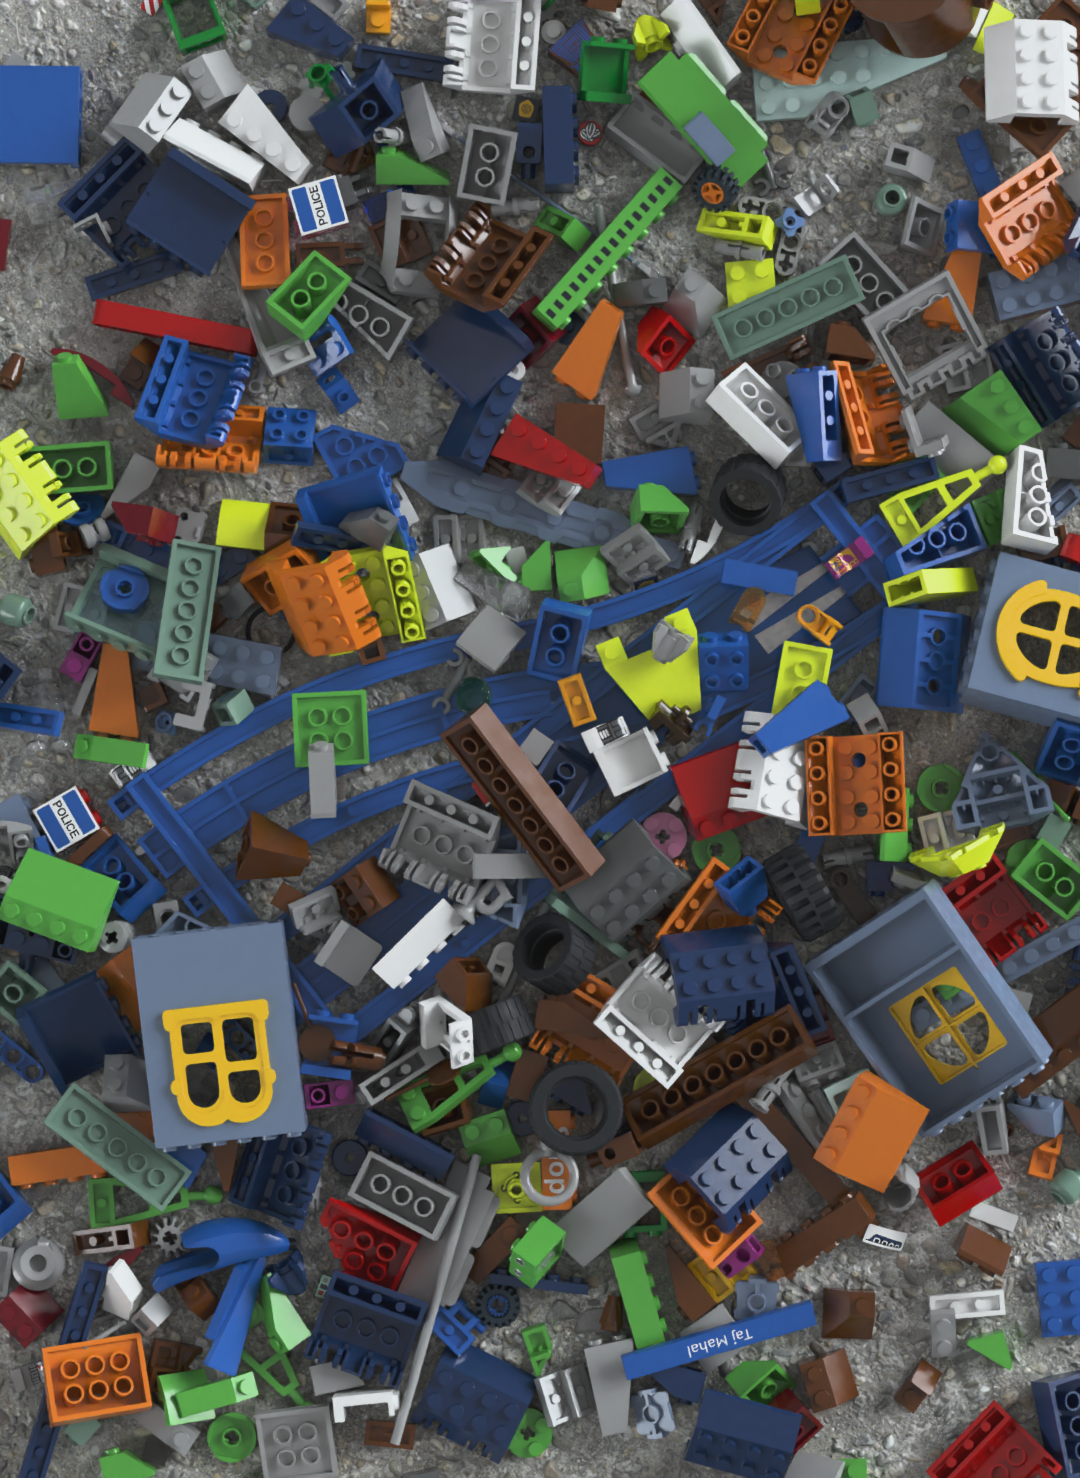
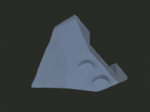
[951,730,1055,834]

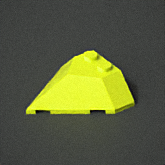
[908,821,1005,878]

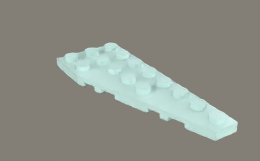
[752,39,947,123]

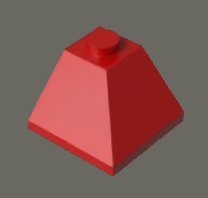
[637,305,696,374]

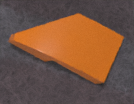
[1026,1134,1064,1181]

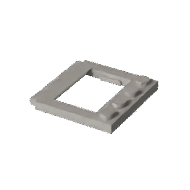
[861,269,988,401]

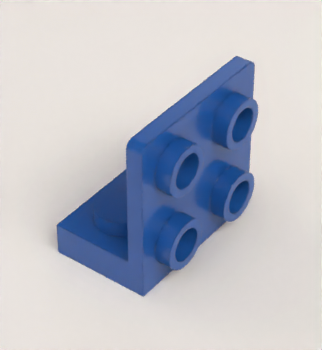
[263,407,317,466]

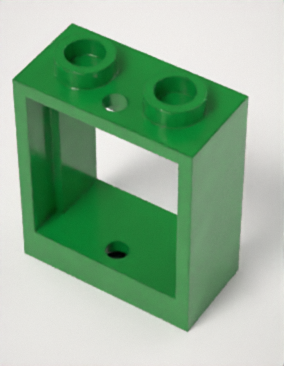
[162,0,228,56]
[623,1169,668,1238]

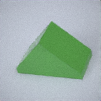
[964,1329,1012,1370]

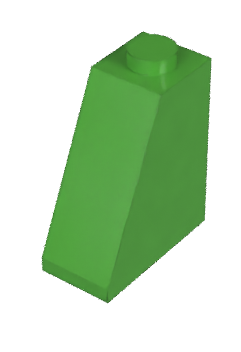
[52,352,110,420]

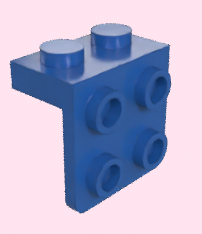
[697,631,749,691]

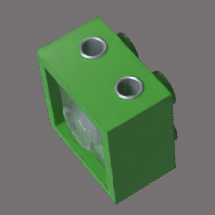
[509,1215,566,1289]

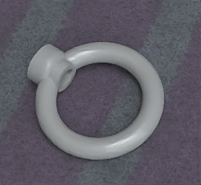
[520,1141,579,1206]

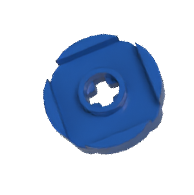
[100,565,150,614]

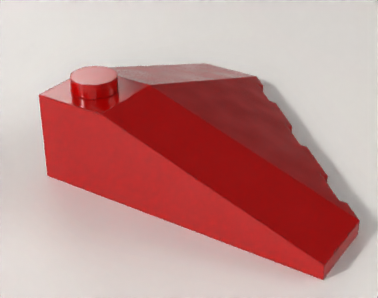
[319,1197,422,1291]

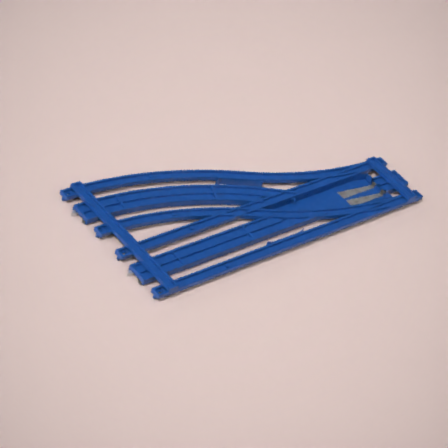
[106,475,921,1057]

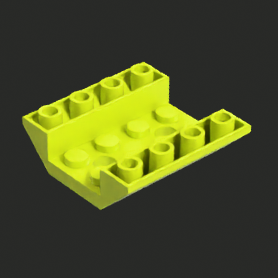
[320,545,426,657]

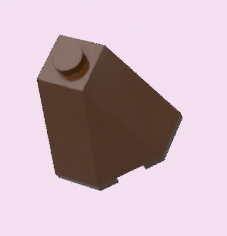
[236,811,312,880]

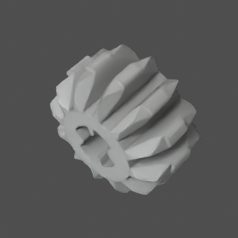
[150,1216,189,1258]

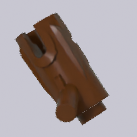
[328,1040,386,1072]

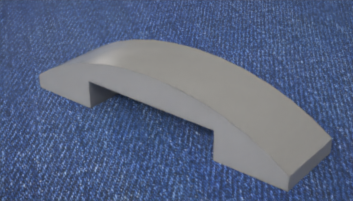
[473,853,547,879]

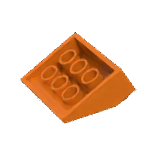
[813,1070,930,1193]
[646,1172,763,1270]
[41,1332,152,1427]

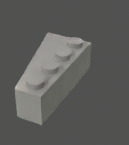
[334,281,416,362]

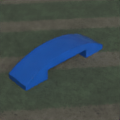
[99,519,171,569]

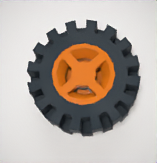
[692,165,740,213]

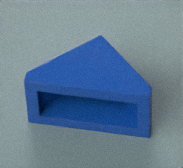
[478,1056,515,1109]

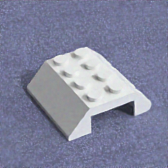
[442,0,542,95]
[983,19,1079,125]
[728,711,824,830]
[593,951,726,1089]

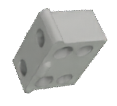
[167,507,208,547]

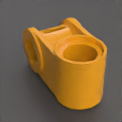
[795,604,843,647]

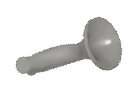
[452,879,513,925]

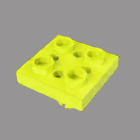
[491,1161,543,1214]

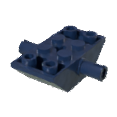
[308,58,404,158]
[0,894,79,976]

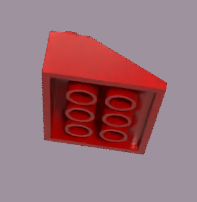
[670,737,768,842]

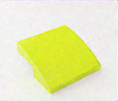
[215,499,270,551]

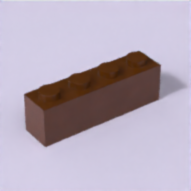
[776,1190,877,1280]

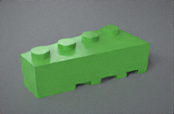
[608,1237,668,1349]

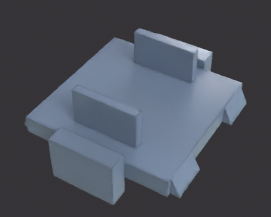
[734,1275,780,1320]
[630,1386,676,1440]

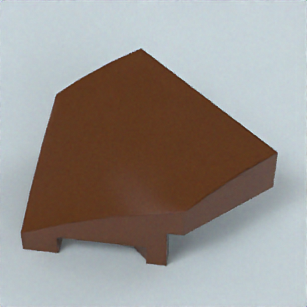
[322,141,376,176]

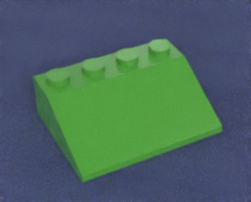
[0,848,120,952]

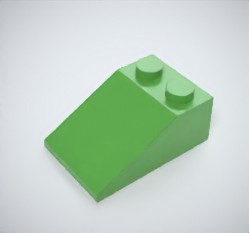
[266,250,352,342]
[1010,837,1080,921]

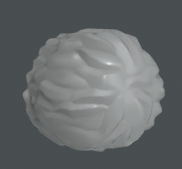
[879,1164,920,1212]

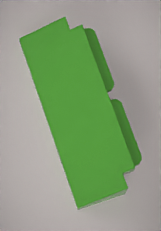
[637,51,769,188]

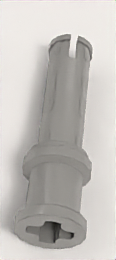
[749,1068,794,1114]

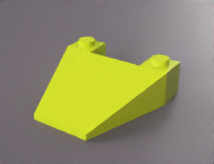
[595,608,702,721]

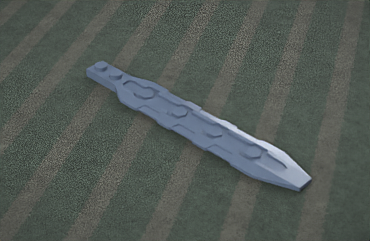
[400,460,687,570]

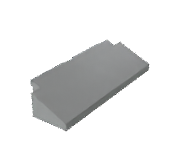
[397,1160,500,1312]

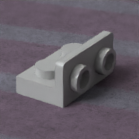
[794,1040,847,1091]

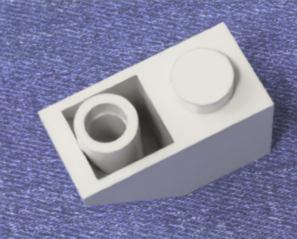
[102,1258,143,1321]

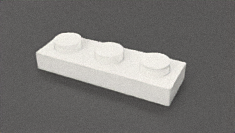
[928,1289,1006,1319]

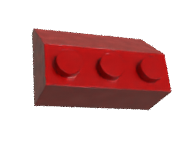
[916,1140,1003,1227]

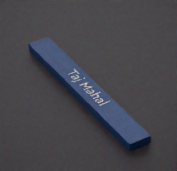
[620,1299,817,1380]

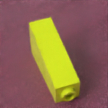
[883,567,979,607]

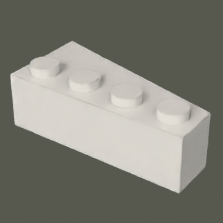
[218,83,314,186]
[1001,445,1059,555]

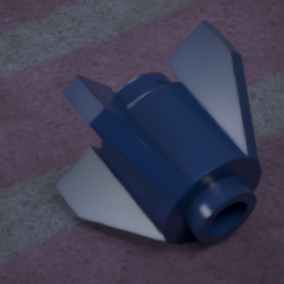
[265,1248,308,1296]

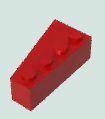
[490,413,602,490]

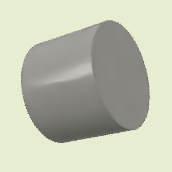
[289,95,324,137]

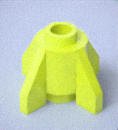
[631,15,673,62]

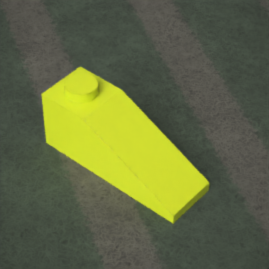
[696,208,778,251]

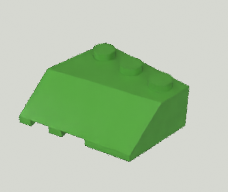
[941,369,1042,456]

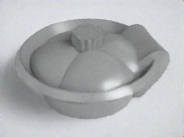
[12,1236,64,1291]

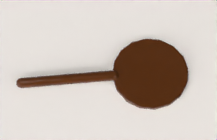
[291,982,335,1062]
[384,1059,461,1102]

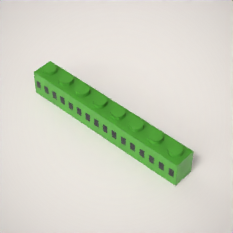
[531,167,683,332]

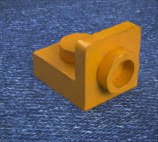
[366,0,391,35]

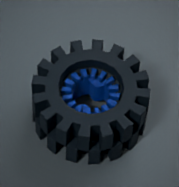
[476,1283,520,1329]

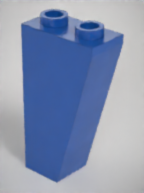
[786,366,842,462]
[601,446,701,497]
[748,679,850,758]

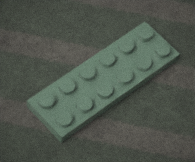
[711,254,866,361]
[152,538,222,685]
[42,1082,192,1212]

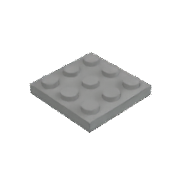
[255,1403,339,1478]

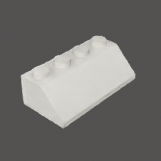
[659,0,741,91]
[163,118,267,194]
[706,362,802,470]
[372,898,465,989]

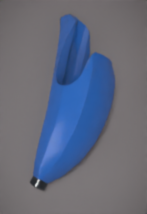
[152,1217,296,1294]

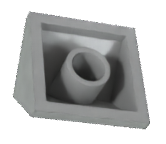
[897,196,945,258]

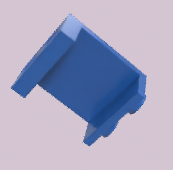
[300,1009,359,1080]

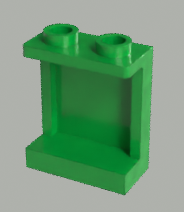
[577,36,635,104]

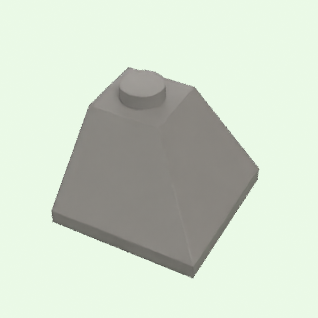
[662,268,728,340]

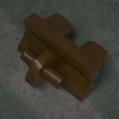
[648,699,693,746]

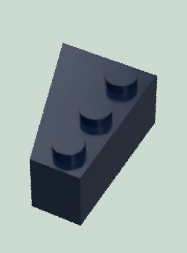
[266,0,355,62]

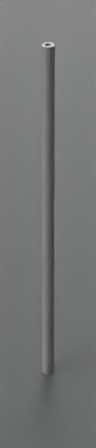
[390,1153,482,1445]

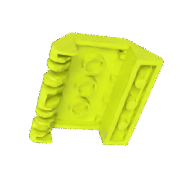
[0,429,80,560]

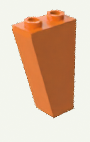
[920,250,982,332]
[552,298,625,401]
[89,643,141,741]

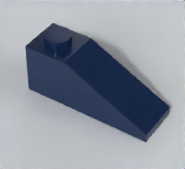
[650,1365,706,1405]

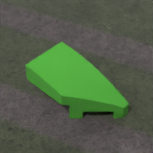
[521,1322,552,1377]

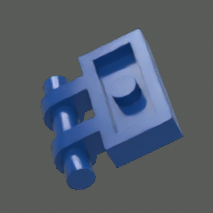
[423,1298,488,1358]

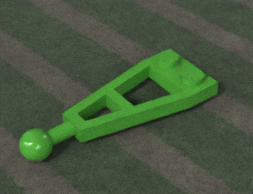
[394,1042,522,1134]
[88,1177,223,1229]
[241,1297,314,1406]

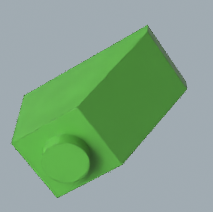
[533,204,592,253]
[517,541,552,593]
[99,1446,157,1478]

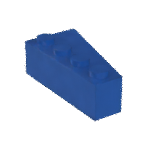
[883,503,988,580]

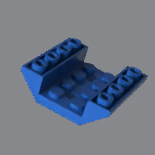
[875,607,971,714]

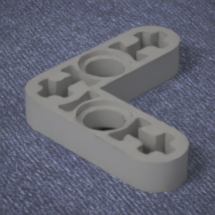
[737,196,807,277]

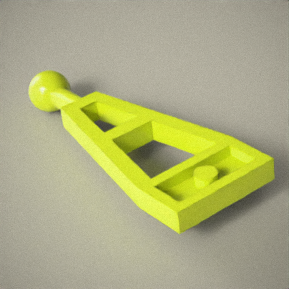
[878,455,1007,547]

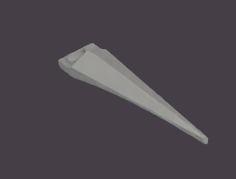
[224,236,317,378]

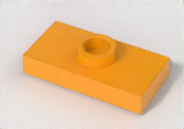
[557,672,597,728]

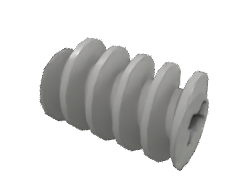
[99,918,137,953]

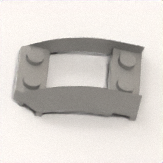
[380,188,459,299]

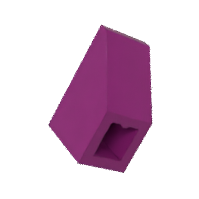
[58,632,104,683]
[303,1078,355,1110]

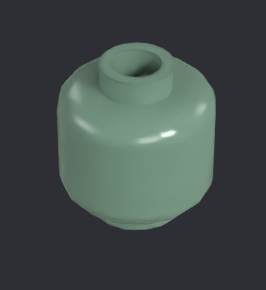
[874,183,908,218]
[0,593,35,628]
[1049,1168,1080,1205]

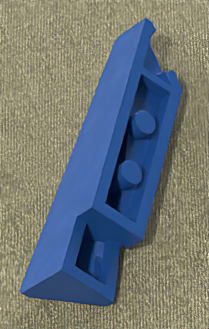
[203,1257,266,1376]

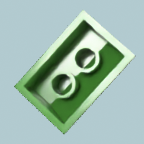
[875,788,914,862]

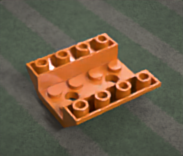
[726,0,855,85]
[804,731,907,836]

